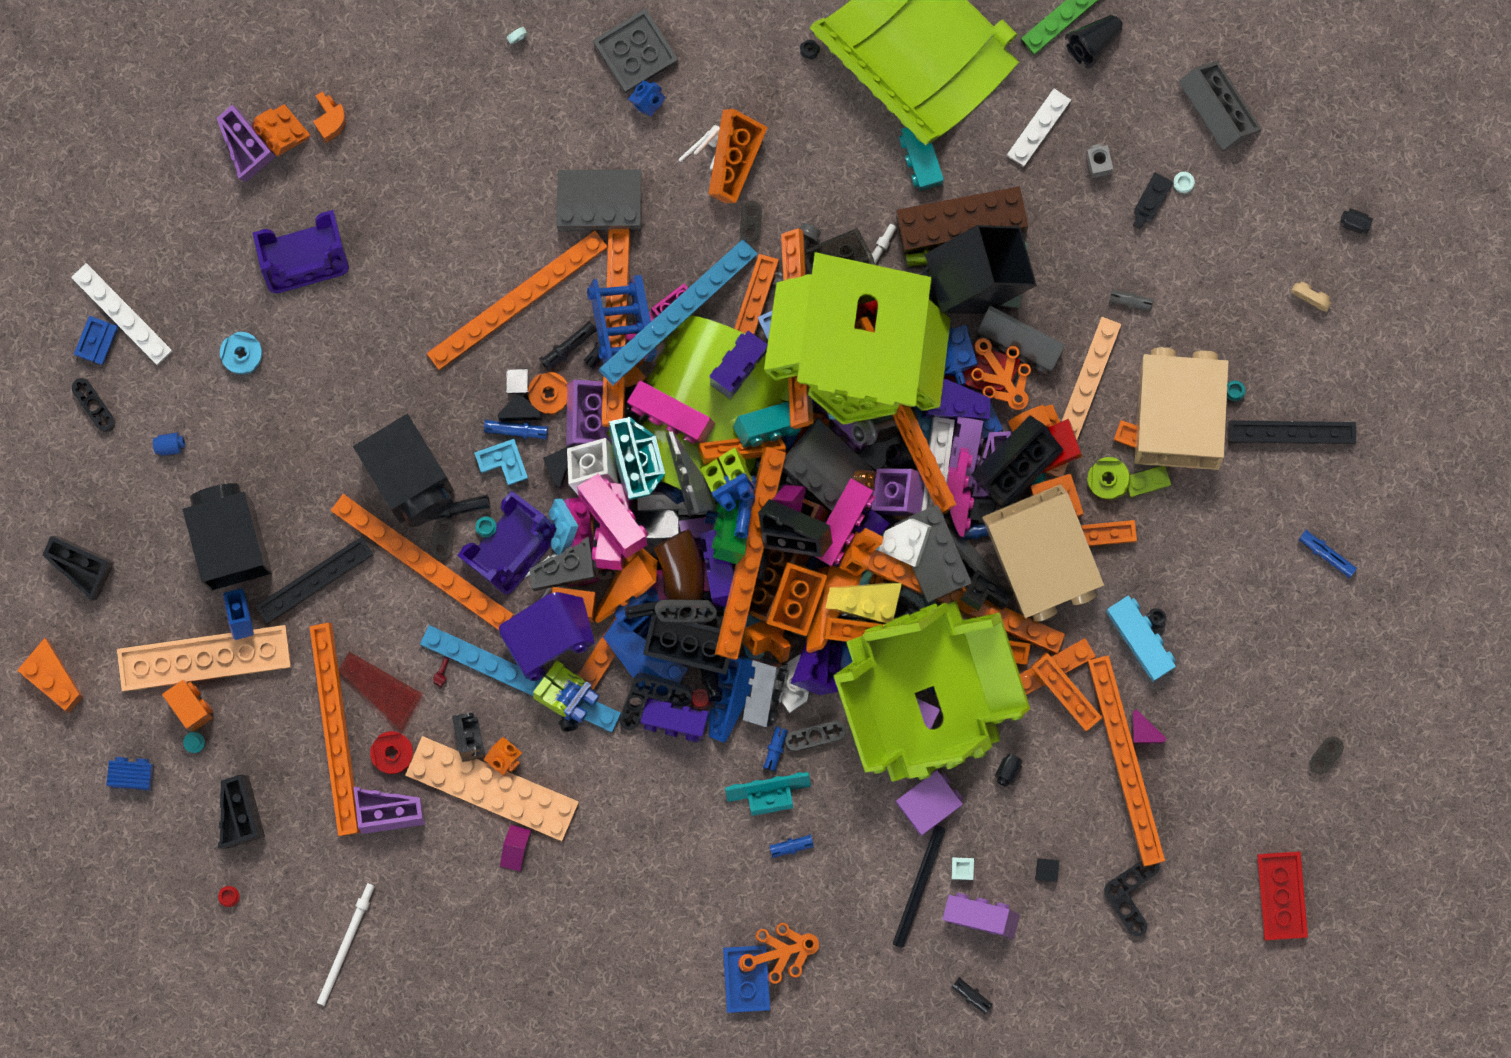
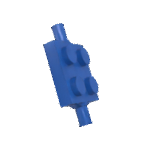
[944,325,979,386]

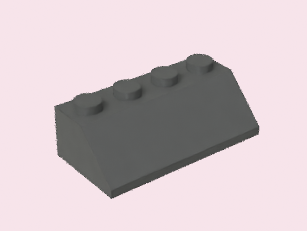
[1179,61,1262,150]
[976,306,1065,375]
[894,505,972,603]

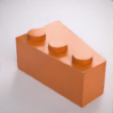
[17,638,83,713]

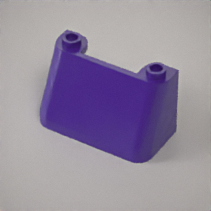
[253,210,349,293]
[457,491,557,595]
[499,592,595,681]

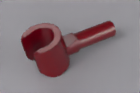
[433,657,450,688]

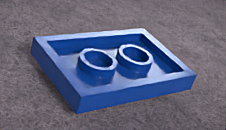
[723,945,770,1013]

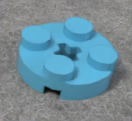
[220,332,263,375]

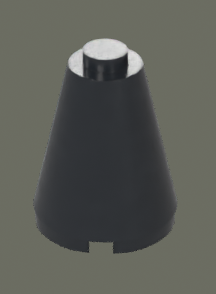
[1065,15,1123,69]

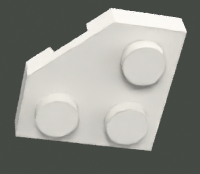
[879,519,932,567]
[781,654,809,713]

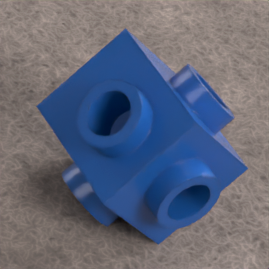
[628,80,666,117]

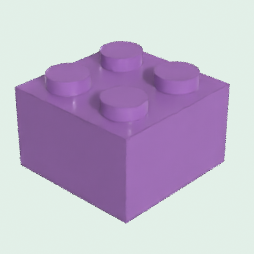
[872,469,925,516]

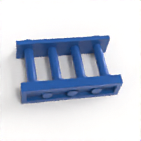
[587,275,657,364]

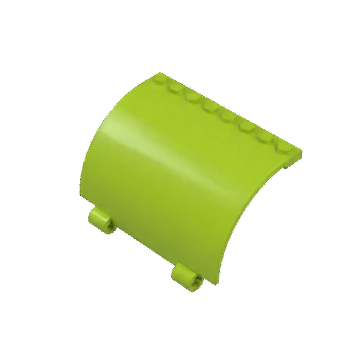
[810,0,1019,145]
[642,315,789,506]

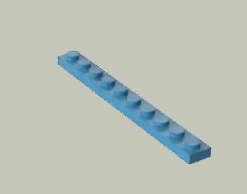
[598,239,757,385]
[420,625,621,732]

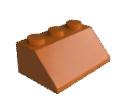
[766,562,827,636]

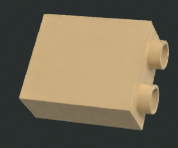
[1134,347,1228,470]
[982,484,1104,621]

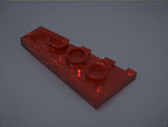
[339,652,423,730]

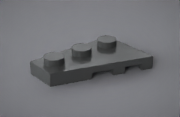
[529,537,596,591]

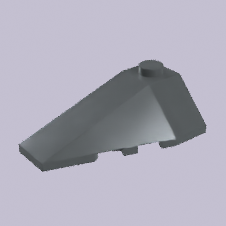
[666,431,718,516]

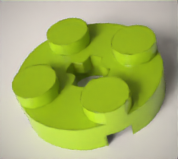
[1087,457,1131,500]

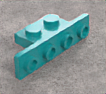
[725,772,811,816]

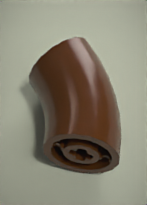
[654,529,705,600]

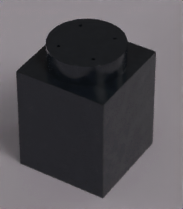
[925,225,1037,314]
[353,413,454,527]
[182,483,272,591]

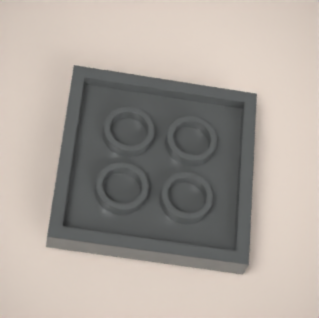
[593,8,678,93]

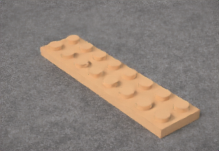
[117,625,291,692]
[405,736,579,841]

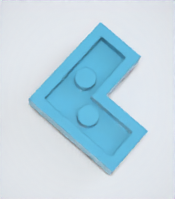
[475,439,528,486]
[549,499,579,555]

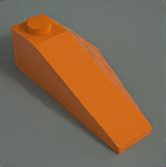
[595,548,658,623]
[806,565,862,653]

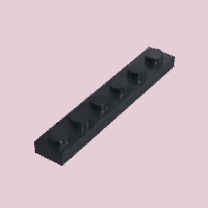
[1228,420,1356,444]
[255,536,374,625]

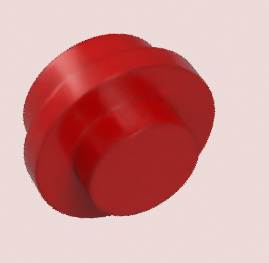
[691,688,711,710]
[218,886,240,907]

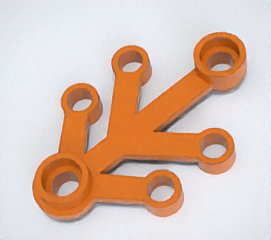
[971,338,1031,410]
[738,923,819,984]

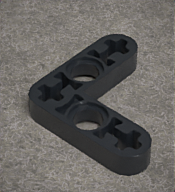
[620,673,693,730]
[1104,861,1159,936]

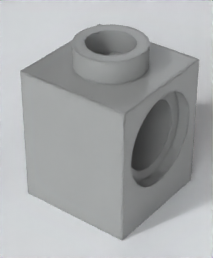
[1086,144,1113,178]

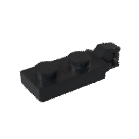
[1133,172,1173,229]

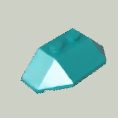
[609,417,665,500]

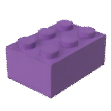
[566,380,612,447]

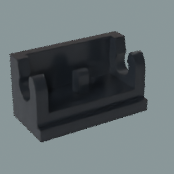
[452,713,485,762]

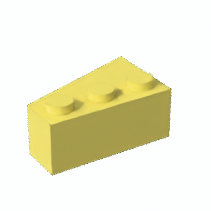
[825,582,902,624]

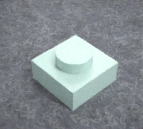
[951,857,974,880]

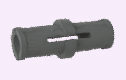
[1109,289,1153,312]

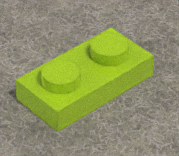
[1128,466,1171,498]

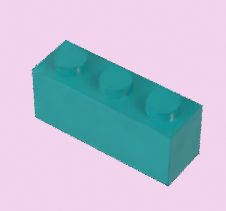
[898,127,944,192]
[733,402,801,448]

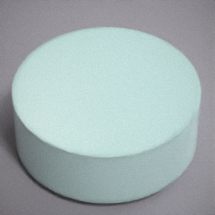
[507,27,528,44]
[1173,172,1195,193]

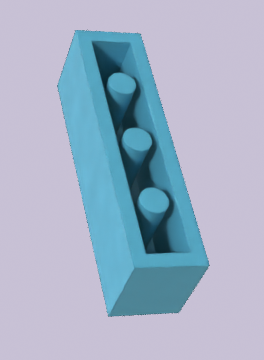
[1106,595,1176,682]

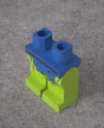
[700,448,756,511]
[533,660,599,723]

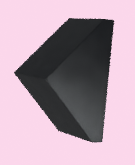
[498,394,542,422]
[543,445,573,489]

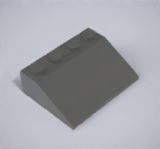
[557,169,641,231]
[782,418,876,515]

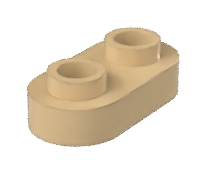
[1291,282,1332,312]

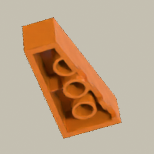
[708,109,768,203]

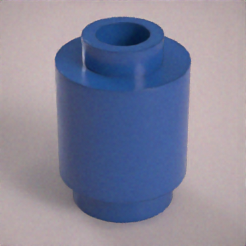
[153,432,185,456]

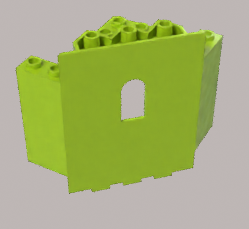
[764,252,951,425]
[833,600,1030,782]

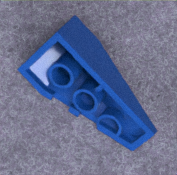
[603,620,688,701]
[709,655,756,743]

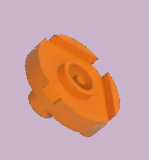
[528,372,567,415]

